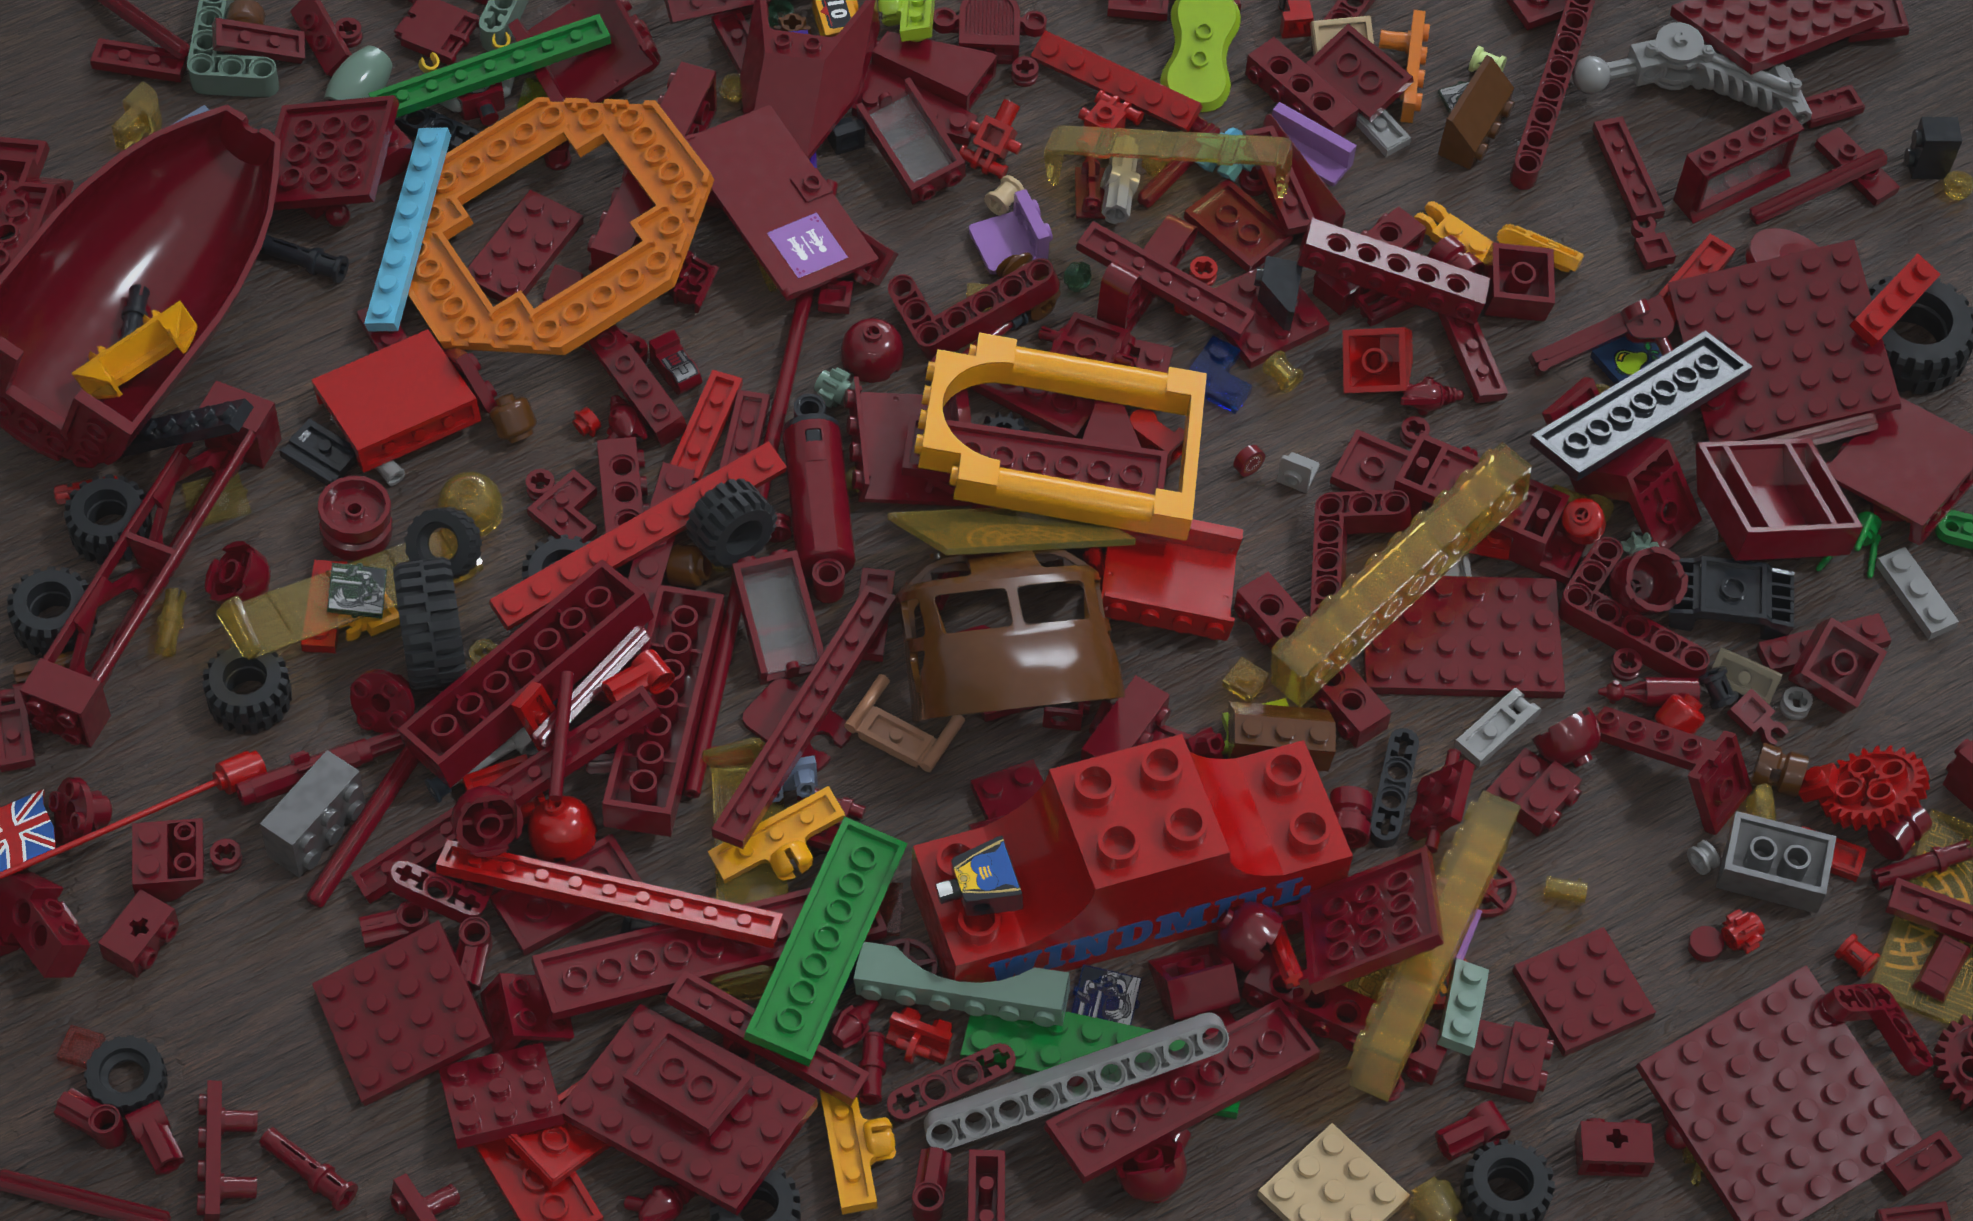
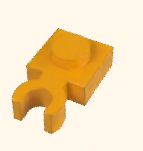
[337,593,400,641]

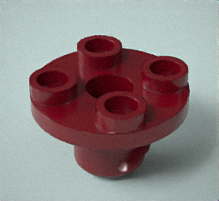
[350,669,415,733]
[49,777,112,846]

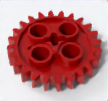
[1819,745,1930,831]

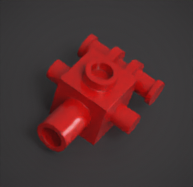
[1076,90,1144,157]
[959,99,1022,179]

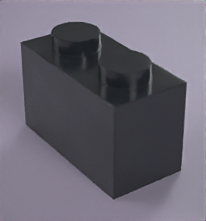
[1904,117,1962,179]

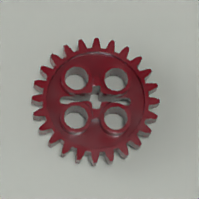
[1933,1014,1973,1111]

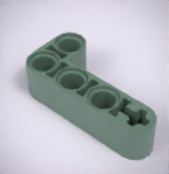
[479,0,529,51]

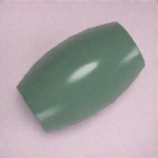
[323,45,393,102]

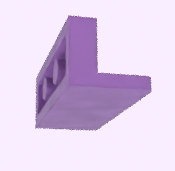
[1272,102,1357,187]

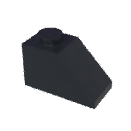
[1254,256,1303,331]

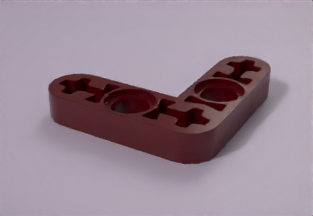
[386,850,507,923]
[1822,983,1933,1076]

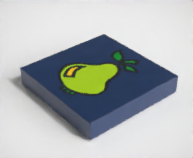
[1590,336,1662,385]

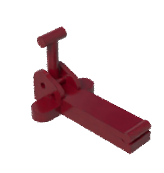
[1528,294,1674,376]

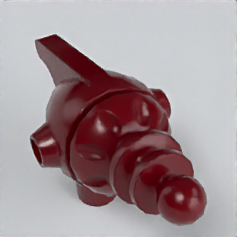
[1400,376,1464,415]
[606,395,648,440]
[624,1184,695,1221]

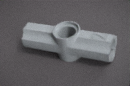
[1100,138,1140,224]

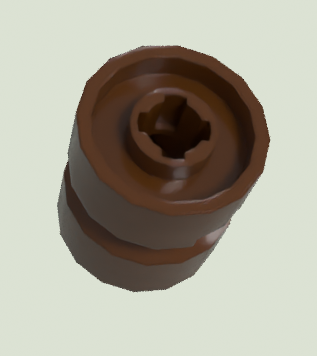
[1750,742,1809,798]

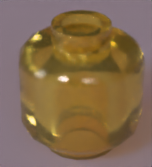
[1409,1177,1463,1221]

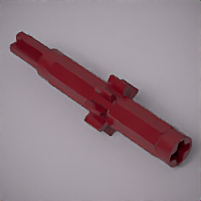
[235,730,404,807]

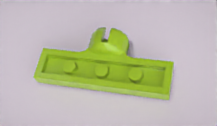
[878,0,935,42]

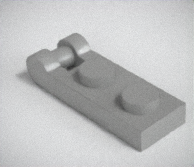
[1454,688,1542,767]

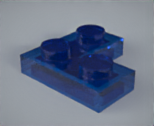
[1188,335,1252,414]

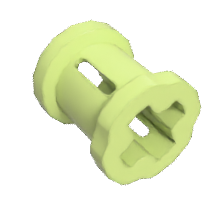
[1468,46,1507,72]

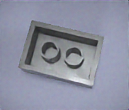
[260,750,366,878]

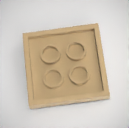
[1257,1123,1410,1221]

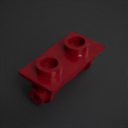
[1075,156,1106,219]

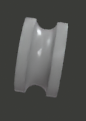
[1780,686,1813,720]
[1687,840,1720,875]

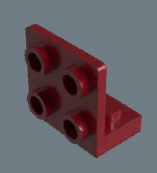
[480,973,574,1054]

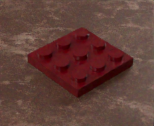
[1213,265,1330,369]
[1512,927,1656,1057]
[439,1042,564,1149]

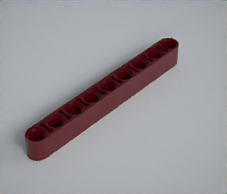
[1510,0,1595,190]

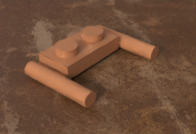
[844,674,965,772]

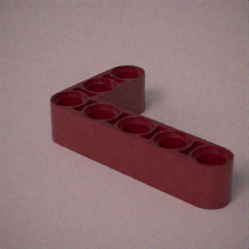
[1097,214,1198,333]
[888,258,1060,360]
[1310,490,1413,644]
[1558,537,1710,683]

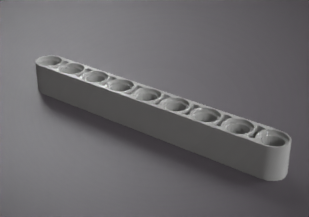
[924,1012,1229,1150]

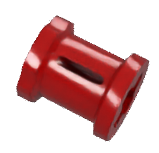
[1834,933,1881,979]

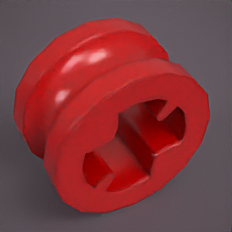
[1189,256,1218,286]

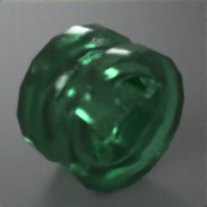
[768,0,794,28]

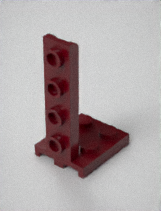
[1596,706,1752,835]

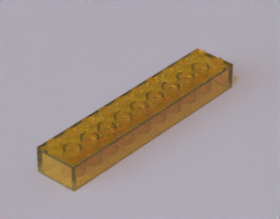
[1271,442,1532,707]
[1347,790,1521,1102]

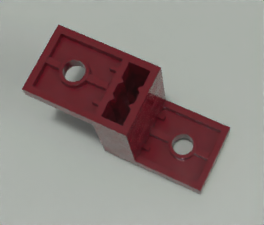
[1542,377,1702,549]

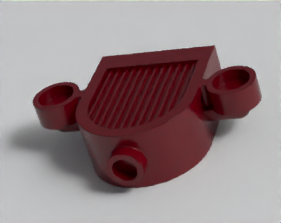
[933,0,1047,64]

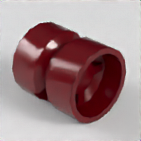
[1427,235,1485,275]
[1329,786,1373,849]
[1868,806,1932,861]

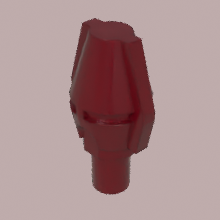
[829,999,879,1049]

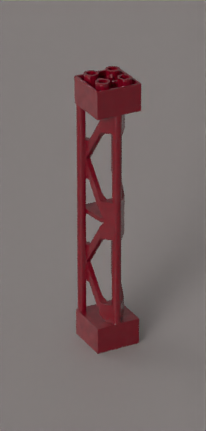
[20,381,282,748]

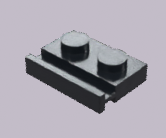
[279,418,357,486]

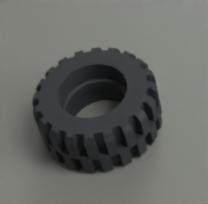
[1869,274,1973,394]
[393,557,467,690]

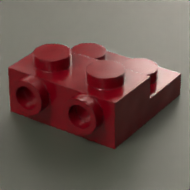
[1484,747,1582,837]
[1464,1019,1554,1103]

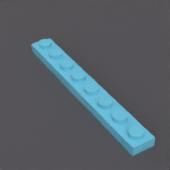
[364,128,451,331]

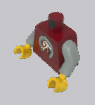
[418,32,515,126]

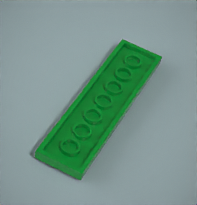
[743,816,908,1067]
[960,1012,1240,1119]

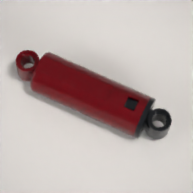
[782,393,856,603]

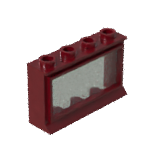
[1673,107,1804,224]

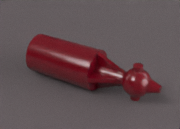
[1598,677,1700,707]

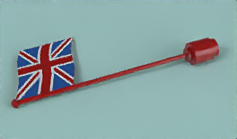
[0,750,267,880]

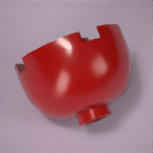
[528,795,598,862]

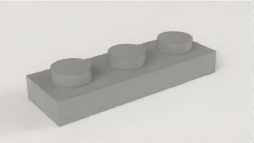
[1875,547,1959,640]

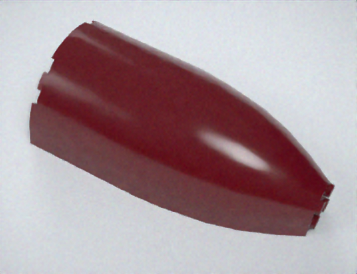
[0,105,281,468]

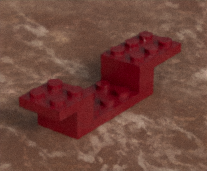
[1330,429,1588,585]

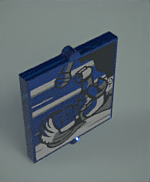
[1071,964,1142,1025]

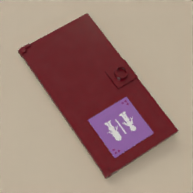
[684,105,879,301]

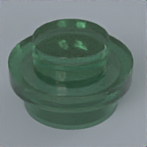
[1063,262,1092,292]

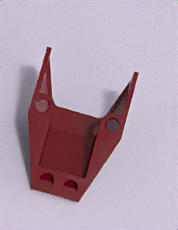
[740,0,880,159]

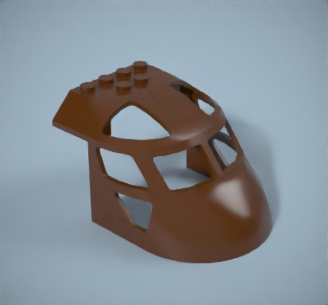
[895,547,1126,722]

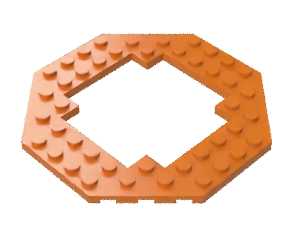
[408,97,714,355]

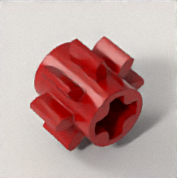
[1721,908,1765,954]

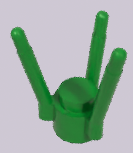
[1816,512,1882,579]

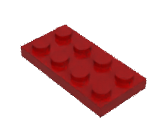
[474,1139,604,1221]

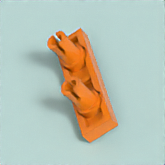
[1379,10,1430,123]

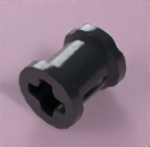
[1698,666,1739,709]

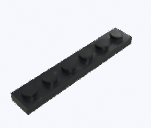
[122,398,254,457]

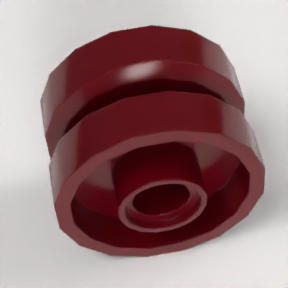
[318,475,393,561]

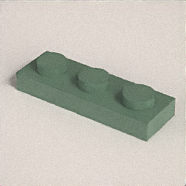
[1437,958,1489,1056]

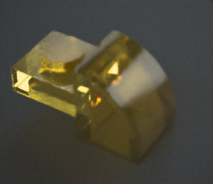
[111,81,163,150]

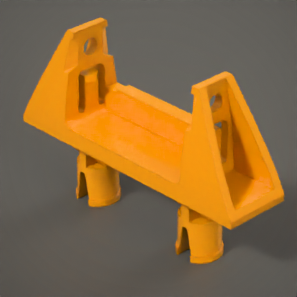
[71,301,197,399]

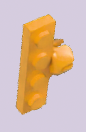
[708,786,846,884]
[819,1089,896,1214]

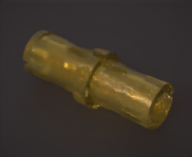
[154,588,187,657]

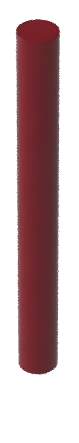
[548,671,574,801]

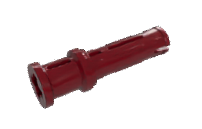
[259,1127,358,1211]

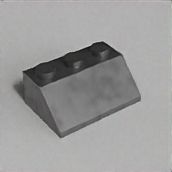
[1716,811,1837,913]

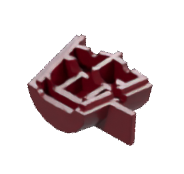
[667,250,719,313]

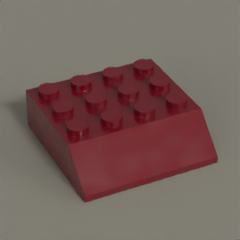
[1695,438,1863,561]

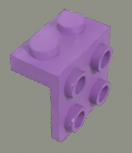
[969,189,1053,274]

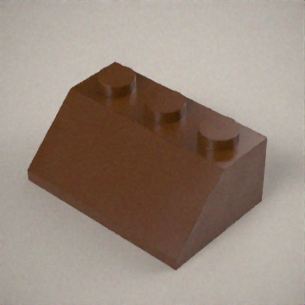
[1438,55,1515,170]
[1228,701,1336,772]

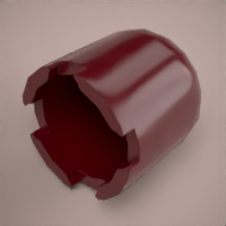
[1609,546,1688,615]

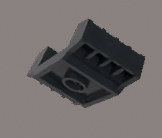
[1669,556,1794,640]

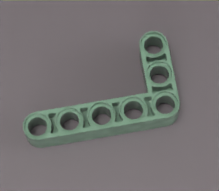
[187,0,279,98]

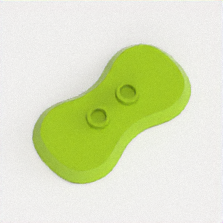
[1160,0,1241,112]

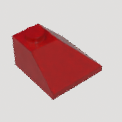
[1342,327,1413,394]

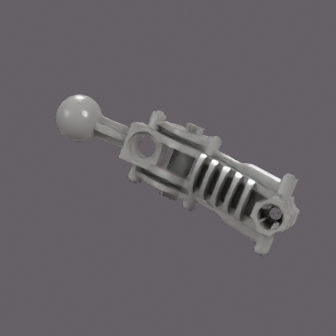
[1572,22,1812,125]

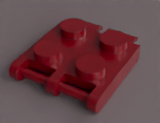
[394,0,480,65]

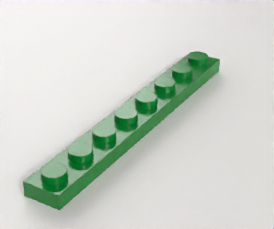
[368,14,611,118]

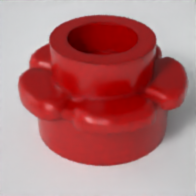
[572,407,602,437]

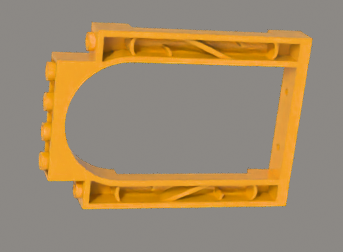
[914,332,1207,541]

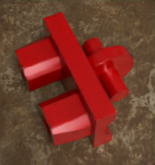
[885,1007,953,1064]

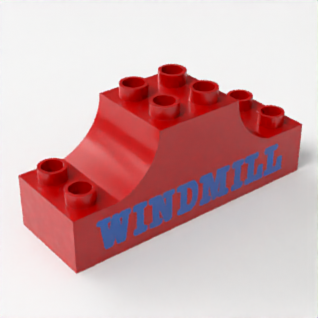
[911,734,1353,983]

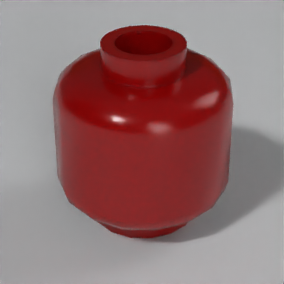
[1561,498,1606,545]
[1655,693,1705,735]

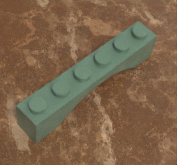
[853,942,1070,1027]

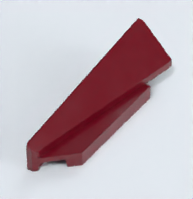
[1262,114,1346,228]

